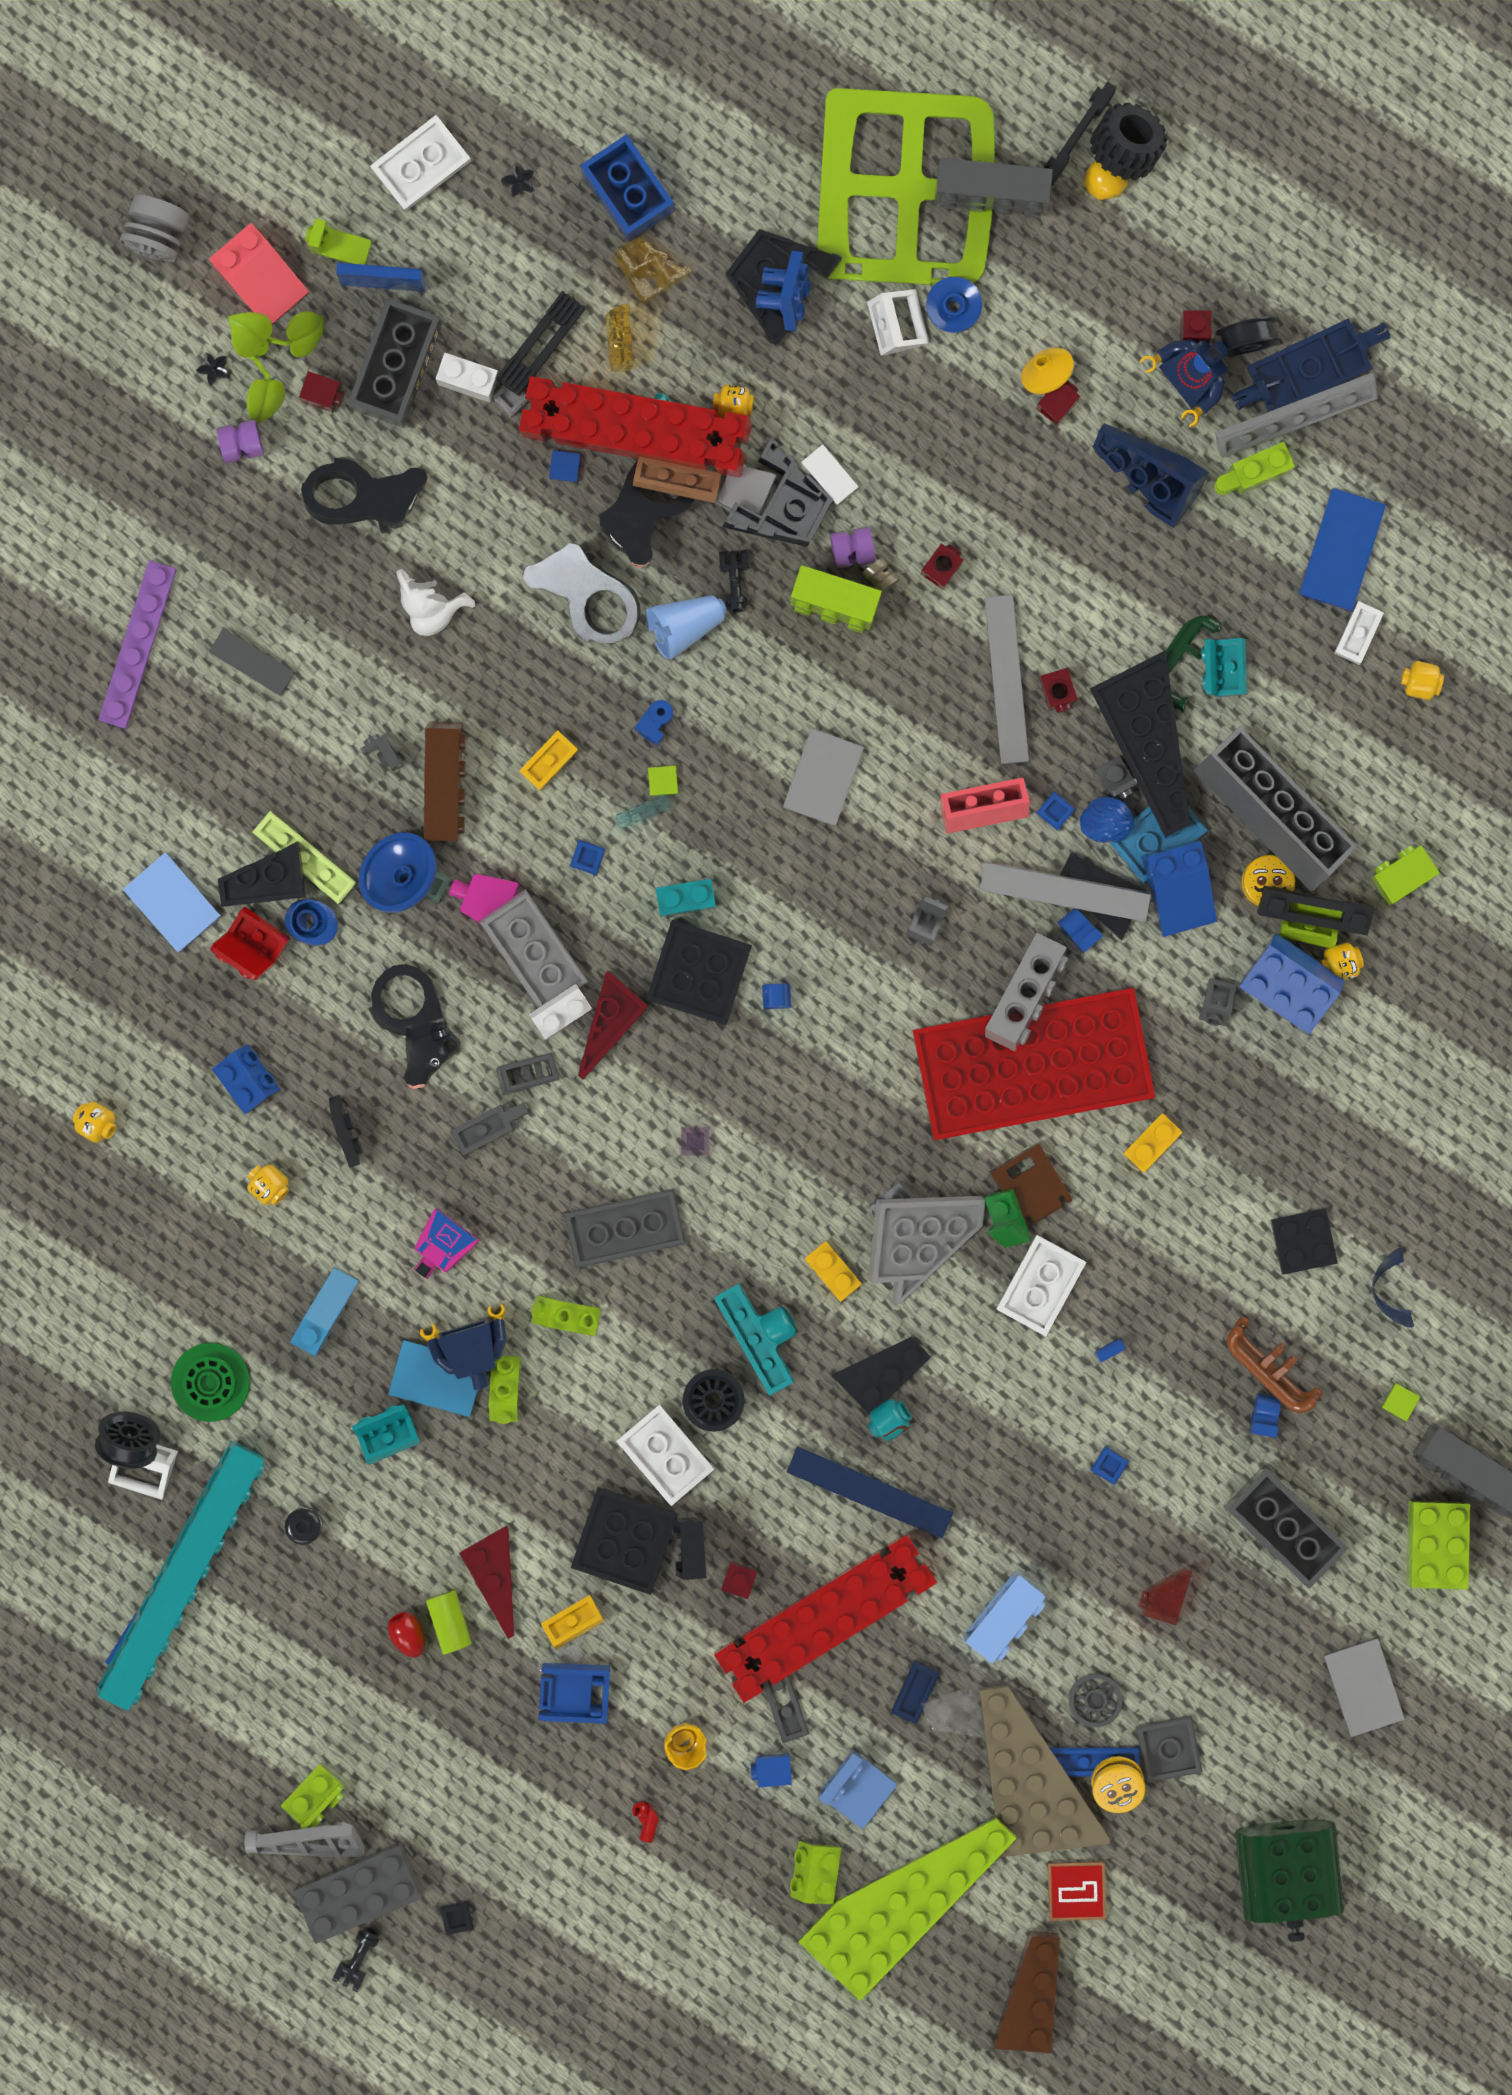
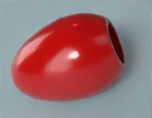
[387,1612,425,1658]

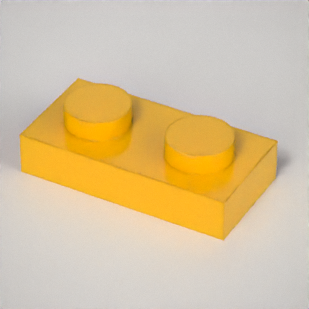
[519,730,578,791]
[1123,1113,1183,1173]
[804,1241,862,1302]
[541,1595,605,1650]

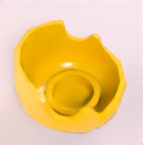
[1084,161,1129,200]
[664,1723,707,1770]

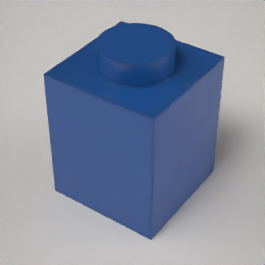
[750,1753,792,1788]

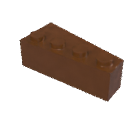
[424,721,466,841]
[992,1931,1060,2053]

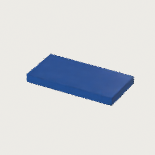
[1298,488,1386,612]

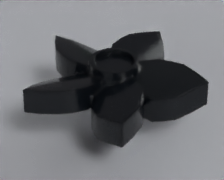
[502,163,534,197]
[196,353,229,386]

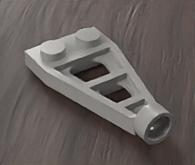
[245,1822,364,1857]

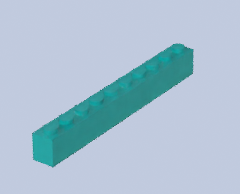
[96,1440,265,1711]

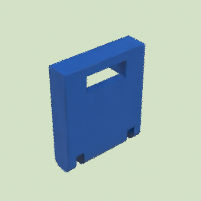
[538,1663,610,1724]

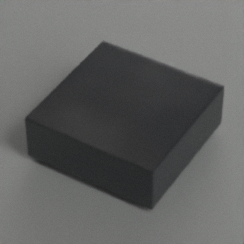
[440,1901,474,1936]

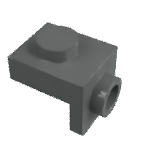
[906,896,949,946]

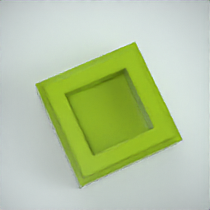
[648,766,678,796]
[1381,1383,1420,1422]

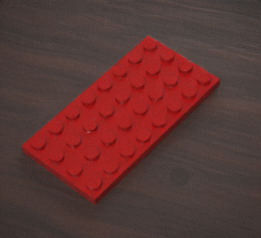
[912,988,1155,1141]

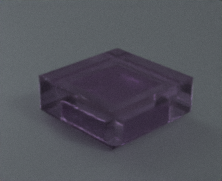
[681,1127,710,1156]

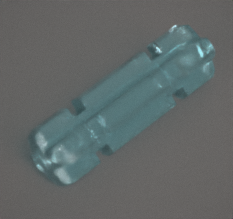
[616,795,670,828]

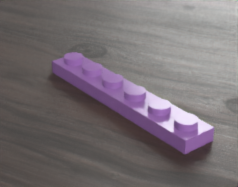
[99,560,177,729]

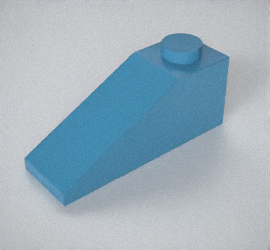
[290,1267,359,1356]

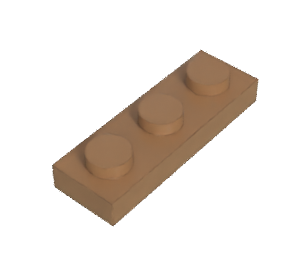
[633,456,722,503]

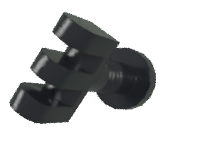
[719,550,748,613]
[332,1927,379,1992]

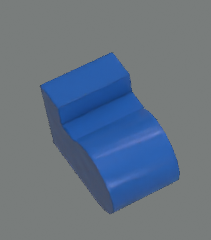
[635,700,673,747]
[1057,908,1103,954]
[762,983,791,1010]
[1249,1393,1280,1438]

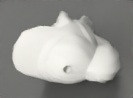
[396,569,475,636]

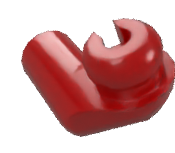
[632,1801,659,1843]

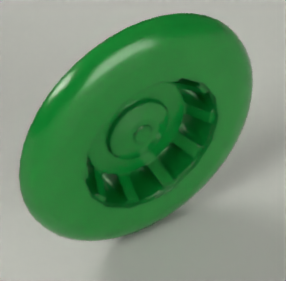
[171,1343,250,1422]

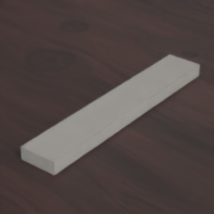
[1215,373,1378,458]
[984,595,1029,765]
[980,861,1152,922]

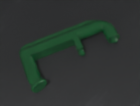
[1165,616,1221,713]

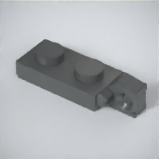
[450,1103,529,1156]

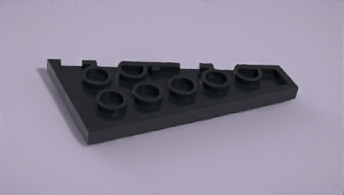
[1090,651,1191,839]

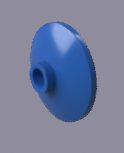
[926,277,982,333]

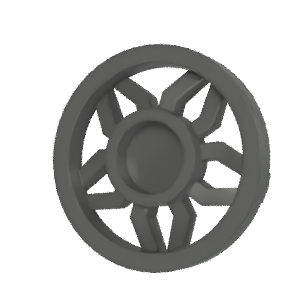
[1069,1673,1122,1727]

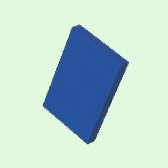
[336,263,426,292]

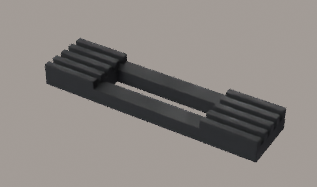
[1044,82,1116,186]
[496,290,585,396]
[1257,885,1375,936]

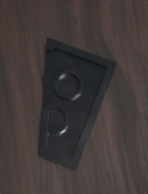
[218,841,306,907]
[1060,853,1146,941]
[831,1336,931,1415]

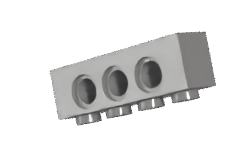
[985,933,1069,1051]

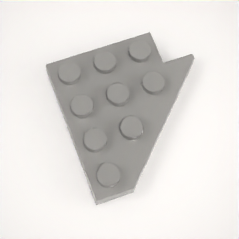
[868,1196,985,1304]

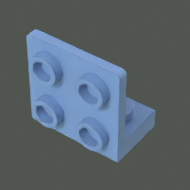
[818,1749,896,1829]

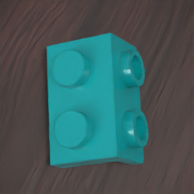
[1201,638,1248,697]
[352,1405,421,1465]

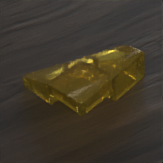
[613,237,691,304]
[605,304,633,372]

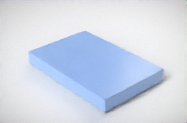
[123,853,221,953]

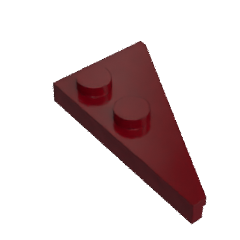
[578,971,648,1080]
[459,1525,514,1639]

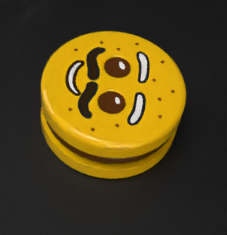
[1241,855,1296,906]
[1091,1756,1145,1813]

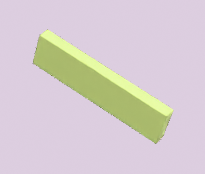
[253,811,356,904]

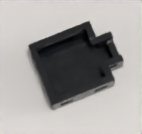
[672,1517,707,1580]

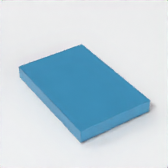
[1109,806,1208,884]
[388,1340,478,1417]

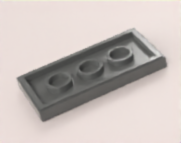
[564,1189,686,1268]

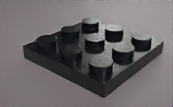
[646,920,752,1026]
[571,1487,678,1595]

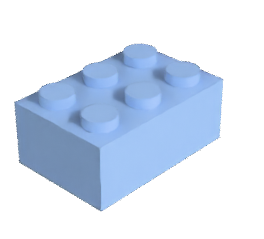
[963,1570,1046,1664]

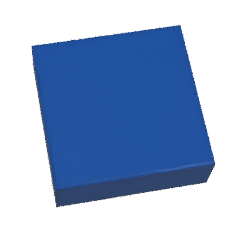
[549,450,581,483]
[1036,791,1075,831]
[570,840,606,876]
[1095,1339,1126,1362]
[1090,1446,1129,1485]

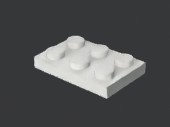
[370,115,471,212]
[996,1235,1086,1336]
[617,1404,714,1506]

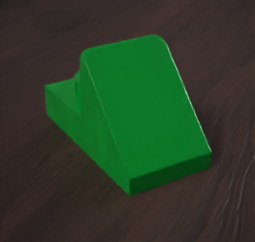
[984,1188,1031,1248]

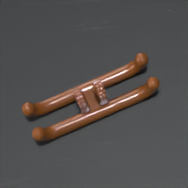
[1227,1317,1322,1413]

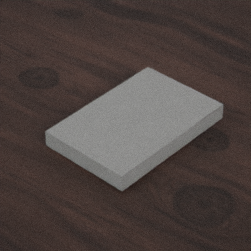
[783,728,864,827]
[1323,1638,1405,1737]

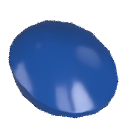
[285,899,338,946]

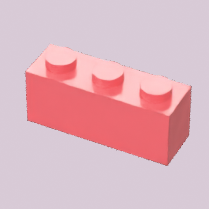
[940,778,1030,834]

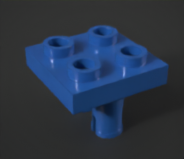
[756,251,811,331]

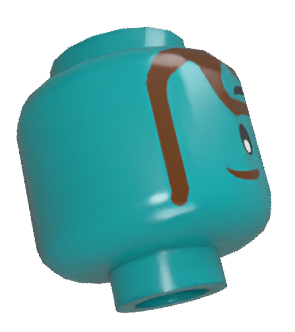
[868,1399,912,1441]

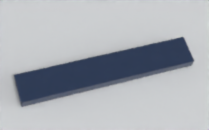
[786,1446,953,1539]

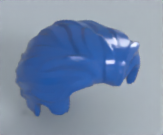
[1080,796,1135,843]

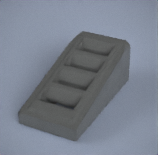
[496,1053,559,1096]

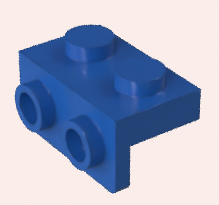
[212,1045,280,1115]

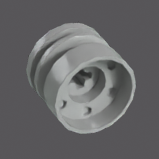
[119,194,190,262]

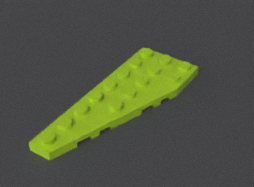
[798,1817,1017,2001]

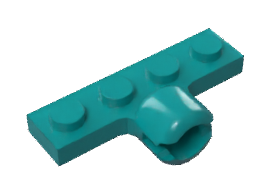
[714,1283,797,1396]

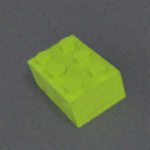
[790,565,882,633]
[1407,1500,1470,1589]

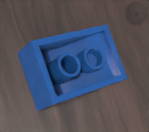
[1141,841,1217,937]

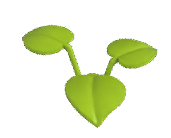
[228,311,324,423]

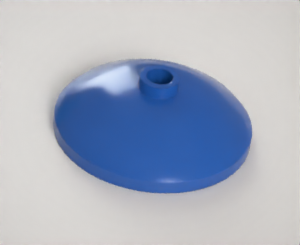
[359,832,437,913]

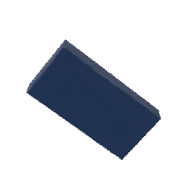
[891,1660,940,1725]

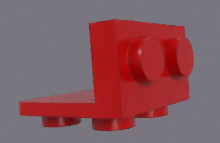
[210,906,291,980]

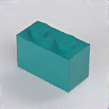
[656,879,716,918]

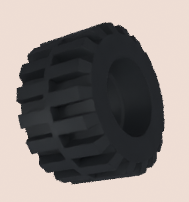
[1090,103,1168,180]

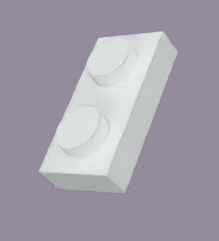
[1334,601,1384,665]
[529,984,592,1039]

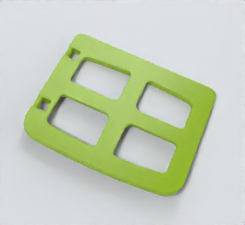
[817,88,995,285]

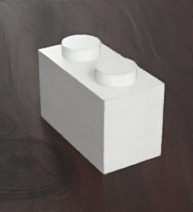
[436,353,499,403]

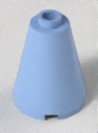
[645,595,727,660]

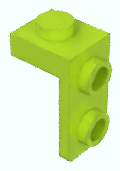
[305,218,372,265]
[531,1295,601,1336]
[489,1356,520,1424]

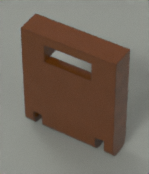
[989,1142,1073,1228]

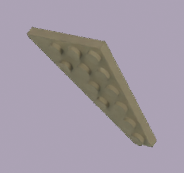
[979,1685,1110,1857]

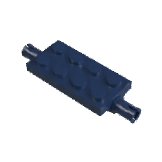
[1231,318,1391,412]

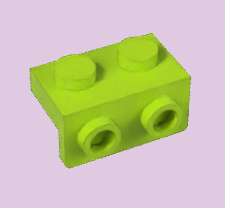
[1279,902,1343,948]
[790,1841,842,1904]

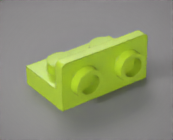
[281,1763,345,1829]

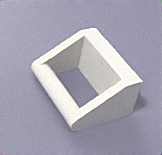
[867,289,930,356]
[108,1445,178,1500]

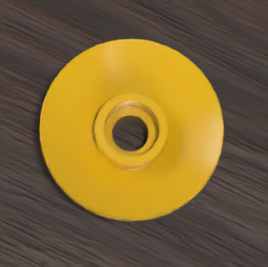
[1021,348,1074,394]

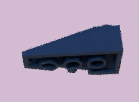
[1092,423,1209,528]

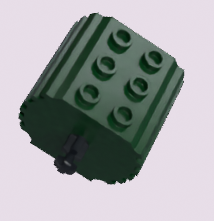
[1235,1819,1344,1942]

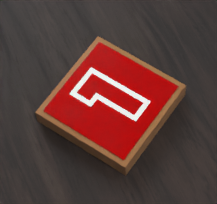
[1047,1861,1106,1921]

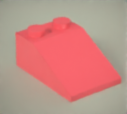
[209,223,309,324]

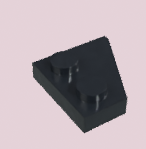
[329,1095,363,1168]

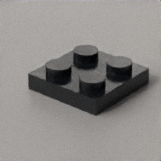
[1270,1208,1338,1275]

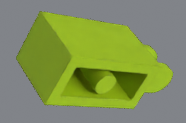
[1214,442,1295,495]

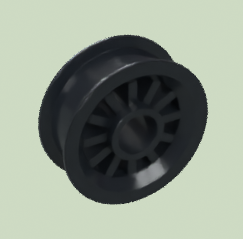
[1216,317,1281,357]
[682,1369,745,1432]
[95,1412,161,1469]

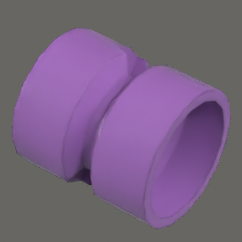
[217,419,264,464]
[830,527,875,570]

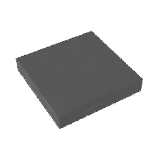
[1136,1716,1202,1783]

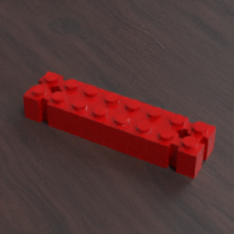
[518,376,752,478]
[714,1533,937,1703]

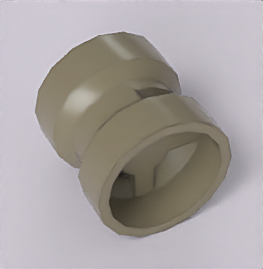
[861,557,900,595]

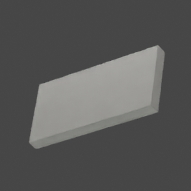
[479,889,588,1008]

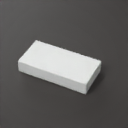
[801,444,859,506]

